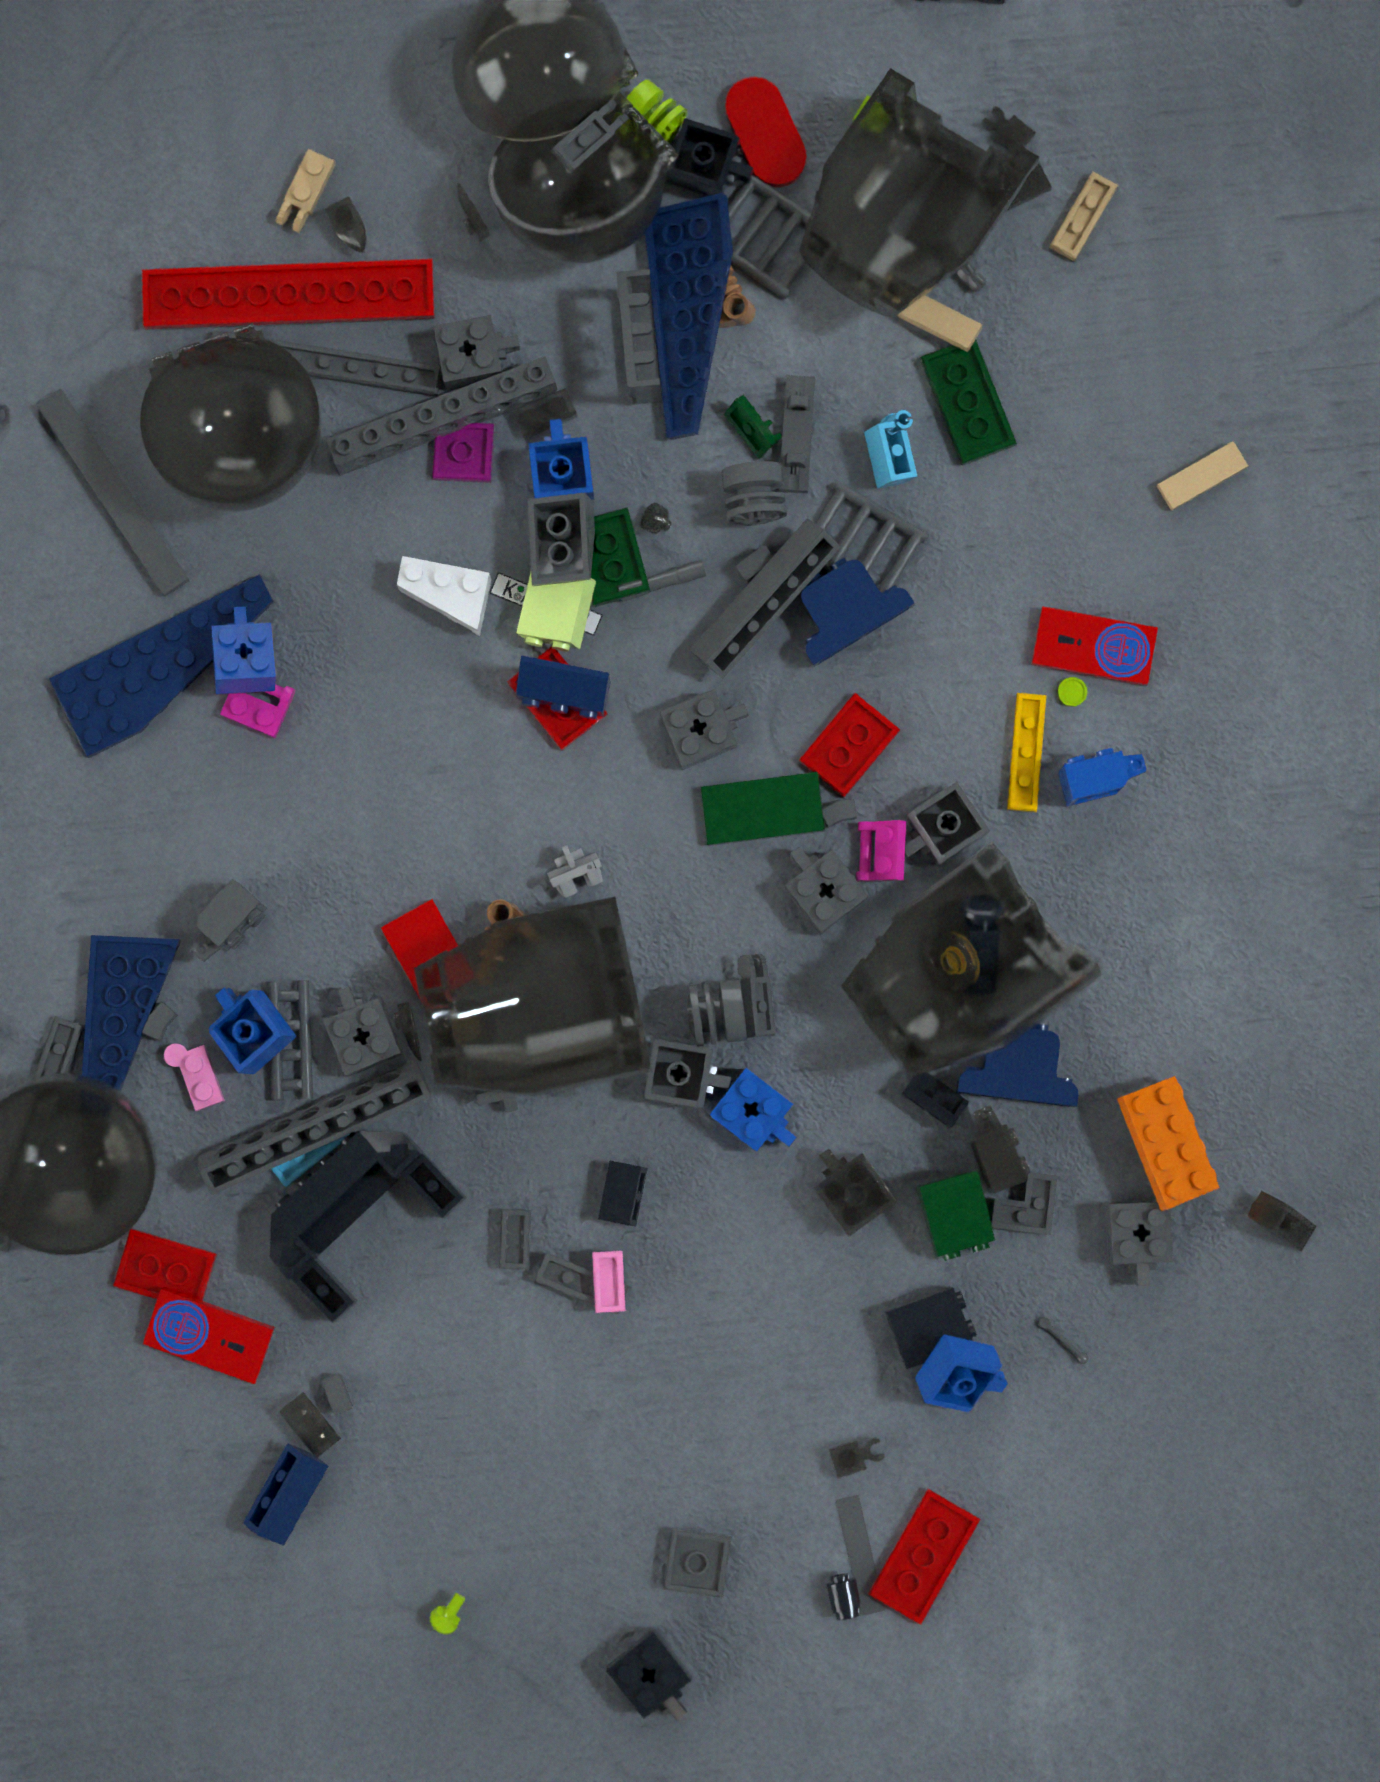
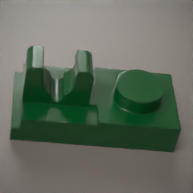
[724,395,782,459]

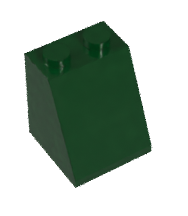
[916,1170,995,1261]

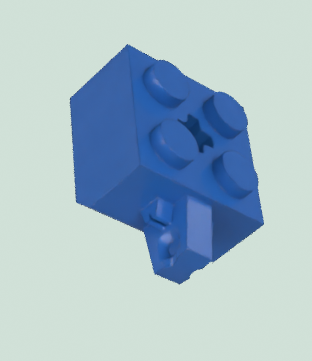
[528,419,595,500]
[212,606,276,694]
[1058,748,1146,807]
[208,988,297,1074]
[709,1068,797,1152]
[915,1335,1008,1412]

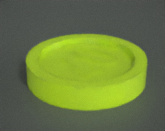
[1057,677,1087,707]

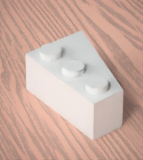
[397,556,492,636]

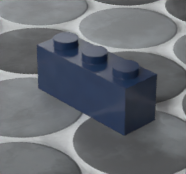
[243,1443,328,1546]

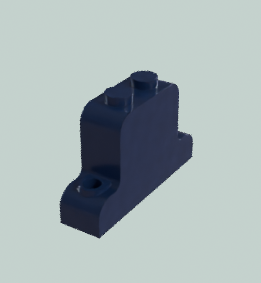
[801,558,915,667]
[956,1020,1079,1107]

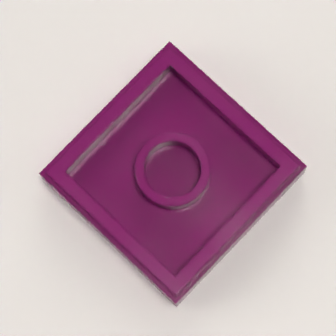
[432,423,495,483]

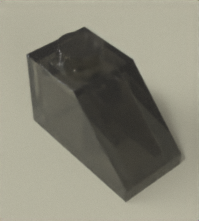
[1246,1191,1317,1252]

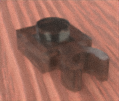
[982,106,1036,158]
[828,1438,885,1479]

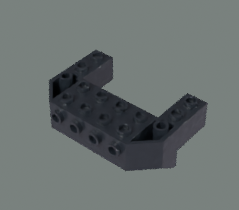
[270,1131,467,1323]

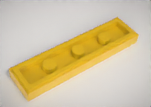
[1007,693,1047,813]

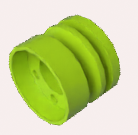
[611,79,687,159]

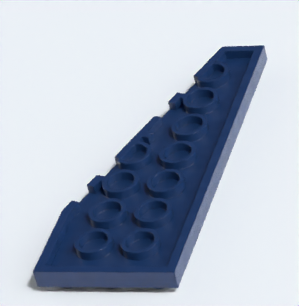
[643,193,733,440]
[49,575,274,758]

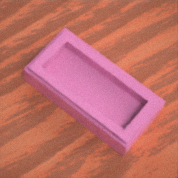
[592,1251,626,1313]

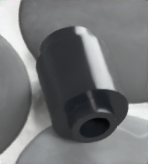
[826,1573,862,1620]

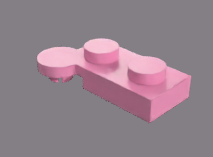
[164,1043,225,1111]

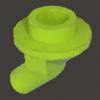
[430,1593,466,1635]

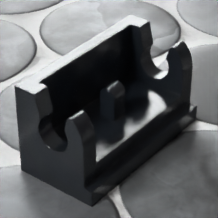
[902,1067,969,1128]
[598,1161,648,1226]

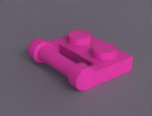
[220,684,295,738]
[856,820,906,882]

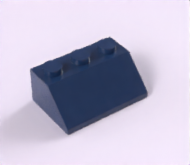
[516,655,611,719]

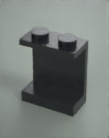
[884,1287,977,1369]

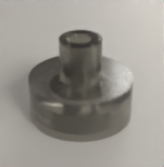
[641,503,672,534]

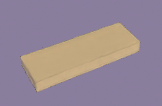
[1049,172,1118,262]
[891,286,982,352]
[1157,441,1248,511]

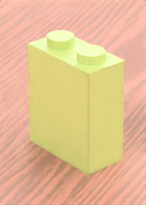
[516,573,596,652]

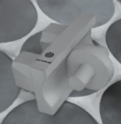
[547,845,603,898]

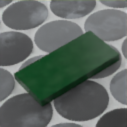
[920,339,1017,466]
[701,772,825,846]

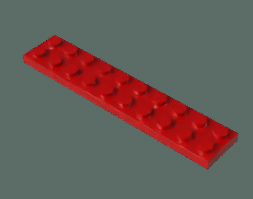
[142,259,435,329]

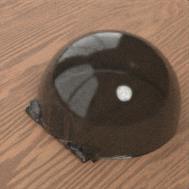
[451,0,638,142]
[488,92,678,264]
[140,323,321,512]
[0,1073,157,1255]

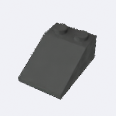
[528,492,595,586]

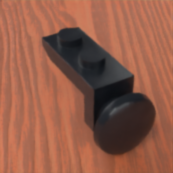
[959,895,1004,995]

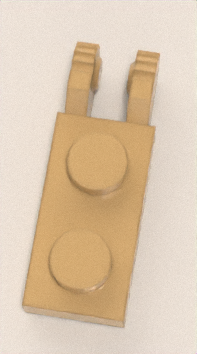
[276,149,335,233]

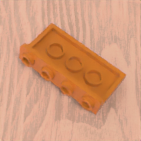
[1117,1076,1220,1211]

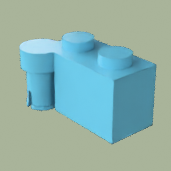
[864,410,917,489]

